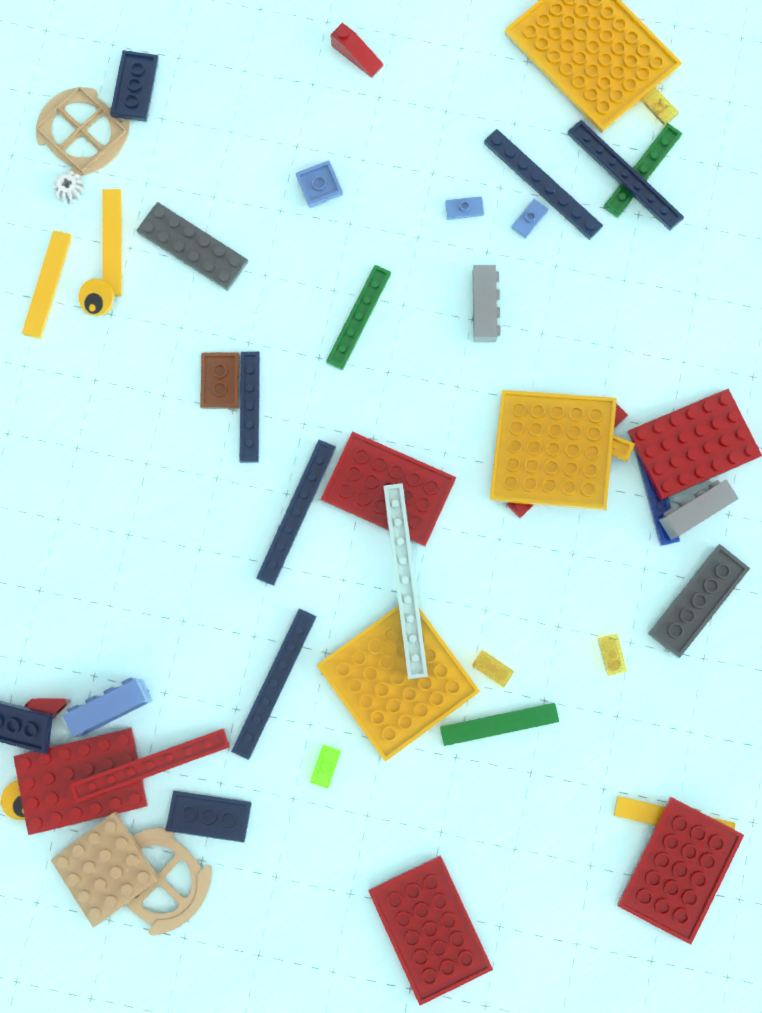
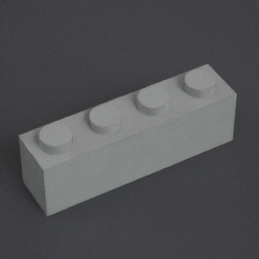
[472,265,501,343]
[659,479,739,540]

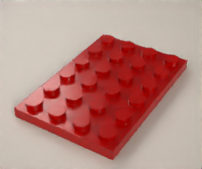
[627,388,762,501]
[320,431,457,547]
[13,728,148,836]
[617,796,744,945]
[368,855,493,1006]

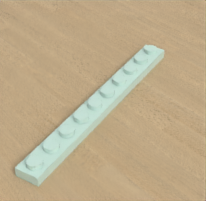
[383,483,428,679]

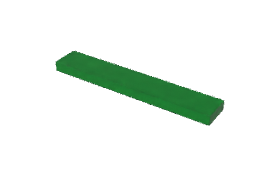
[603,123,683,218]
[326,265,391,371]
[440,703,559,746]

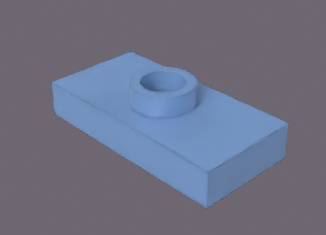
[445,196,484,220]
[511,199,549,239]

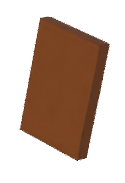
[200,352,240,409]

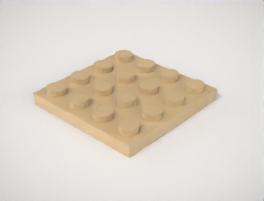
[51,812,160,928]

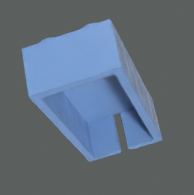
[63,677,153,737]

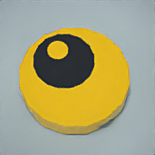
[78,278,115,316]
[1,780,25,820]

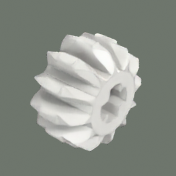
[52,170,85,203]

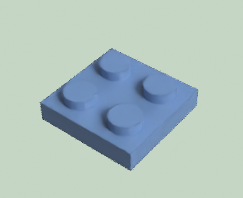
[295,160,343,208]

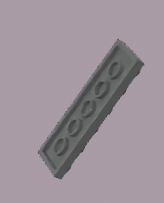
[136,202,249,291]
[647,544,750,659]

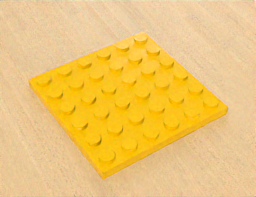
[490,390,617,511]
[316,605,481,762]

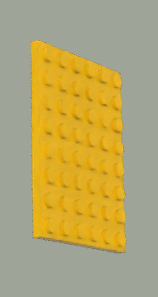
[504,0,682,133]

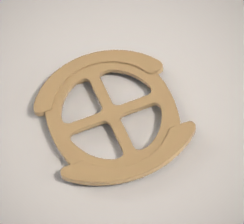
[36,86,130,176]
[126,828,212,936]

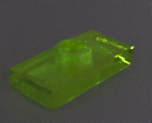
[310,744,341,789]

